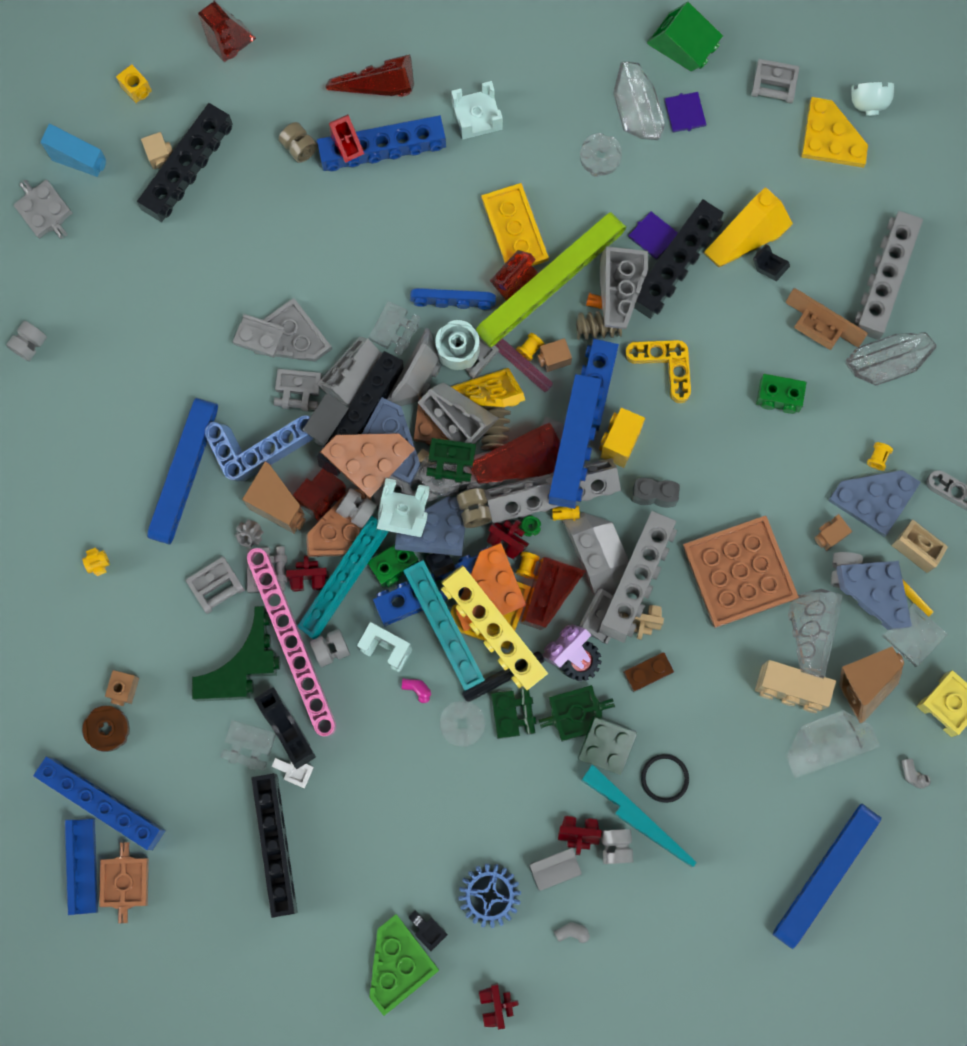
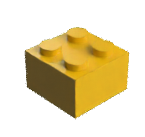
[599,407,645,468]

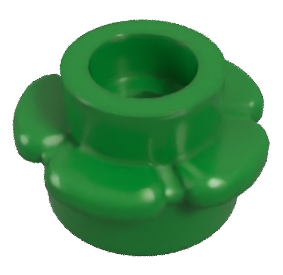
[520,515,541,537]

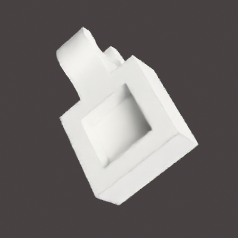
[271,758,314,789]

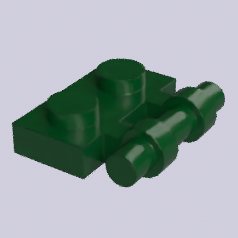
[426,438,476,483]
[491,689,537,739]

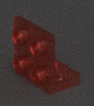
[490,250,538,301]

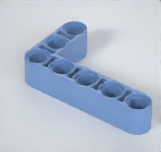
[205,415,314,482]

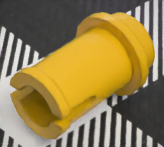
[552,506,580,521]

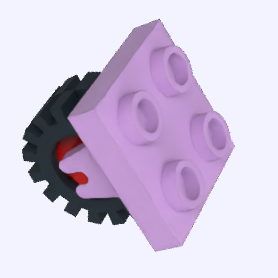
[542,624,602,681]

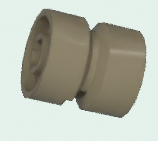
[278,122,318,163]
[457,488,492,528]

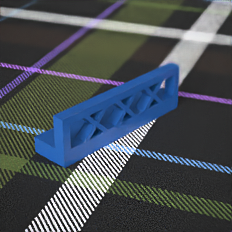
[65,819,98,915]

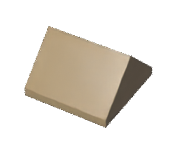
[891,519,948,573]

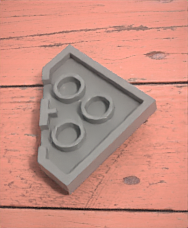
[253,298,332,362]

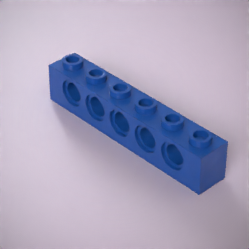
[317,115,446,171]
[373,547,489,627]
[33,756,165,851]

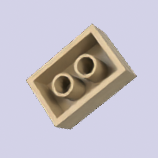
[755,660,836,713]

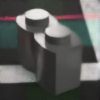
[632,478,680,508]

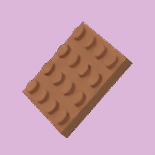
[682,516,799,629]

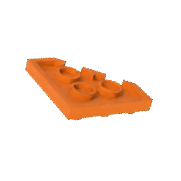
[455,543,526,631]

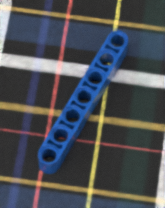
[147,398,218,545]
[772,804,882,949]

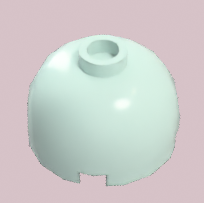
[851,82,894,116]

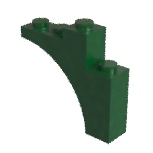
[192,606,280,702]

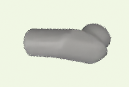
[901,759,931,789]
[554,922,590,943]

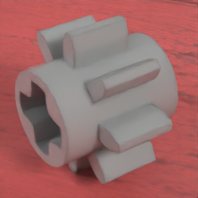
[235,519,264,548]

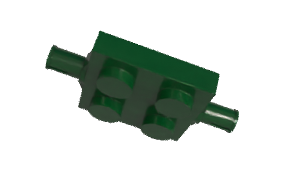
[538,685,615,742]

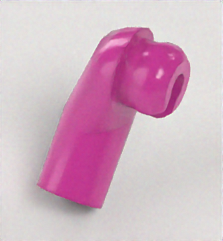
[402,678,431,703]

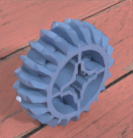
[458,864,521,928]

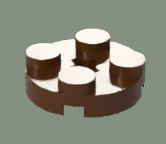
[82,706,130,752]

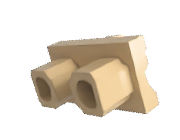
[622,605,664,640]

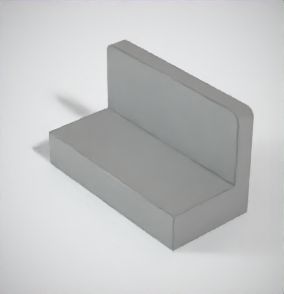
[529,848,581,891]

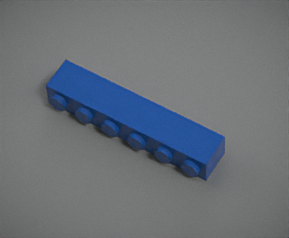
[549,374,605,509]

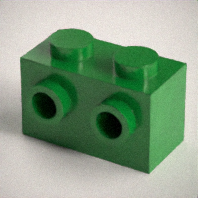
[756,374,807,414]
[368,544,419,588]

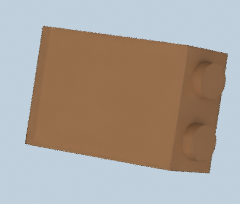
[242,462,306,534]
[839,646,904,723]

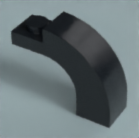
[254,687,316,769]

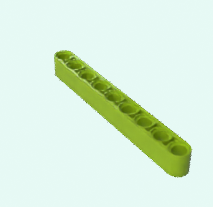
[475,212,626,347]

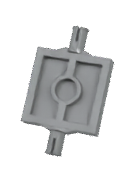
[13,179,73,239]

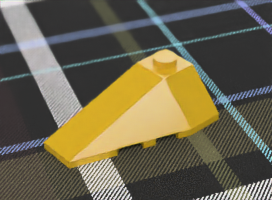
[704,187,793,267]

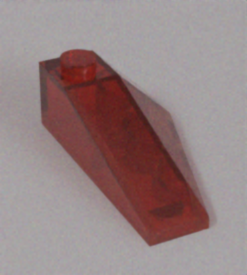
[326,54,414,97]
[469,422,560,484]

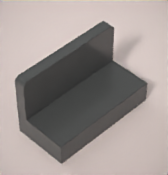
[303,394,349,447]

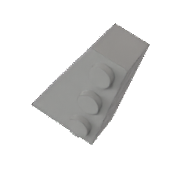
[317,337,382,406]
[418,382,499,444]

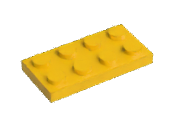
[481,183,549,274]

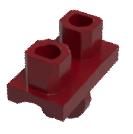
[487,520,529,559]
[286,555,329,592]
[558,816,602,856]
[479,983,519,1030]

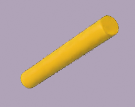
[902,579,934,618]

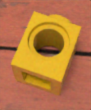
[116,64,152,103]

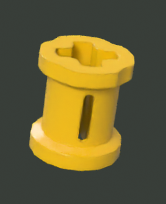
[516,333,545,361]
[867,442,893,471]
[515,552,540,579]

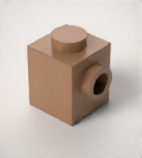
[537,338,572,372]
[105,670,139,707]

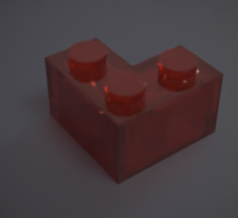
[293,469,346,521]

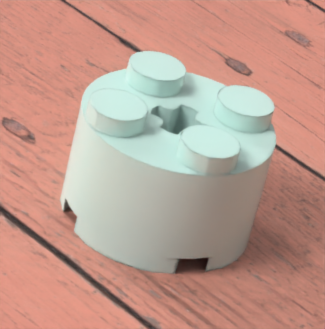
[436,320,480,370]

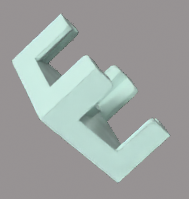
[451,81,503,140]
[377,478,429,537]
[357,622,413,673]

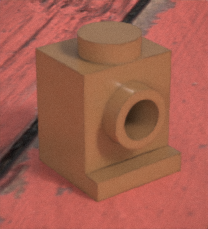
[814,514,852,551]

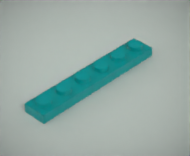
[297,515,389,639]
[403,560,485,691]

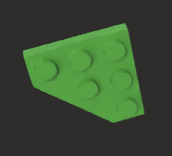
[369,914,439,1016]

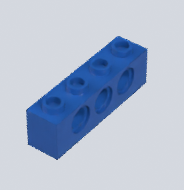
[581,339,619,432]

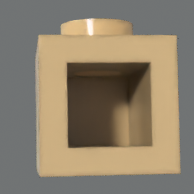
[141,132,173,170]

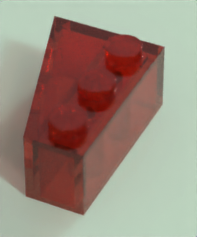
[198,1,256,63]
[520,557,586,630]

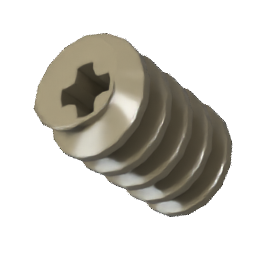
[576,311,622,341]
[481,406,511,451]

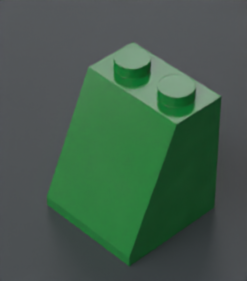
[647,1,723,71]

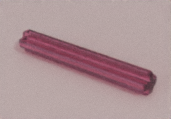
[495,339,553,392]

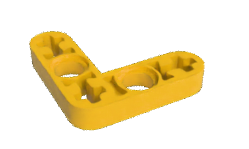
[625,340,691,403]

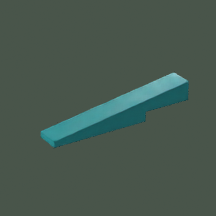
[581,764,697,867]

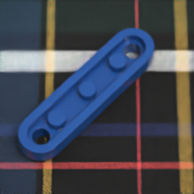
[410,289,496,310]

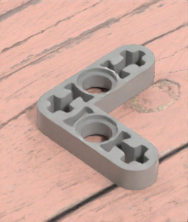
[926,471,967,511]

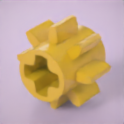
[82,547,110,576]

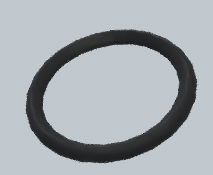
[641,754,689,803]

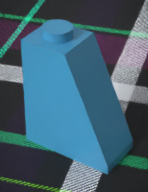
[41,124,106,177]

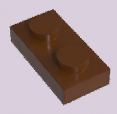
[623,652,674,693]

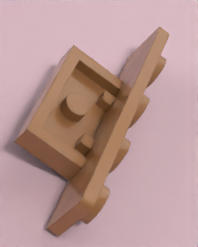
[786,288,868,350]

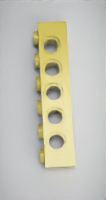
[441,565,548,690]

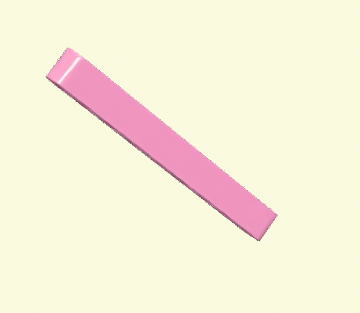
[247,548,336,736]

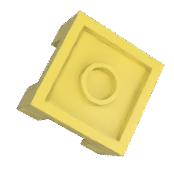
[916,670,967,737]

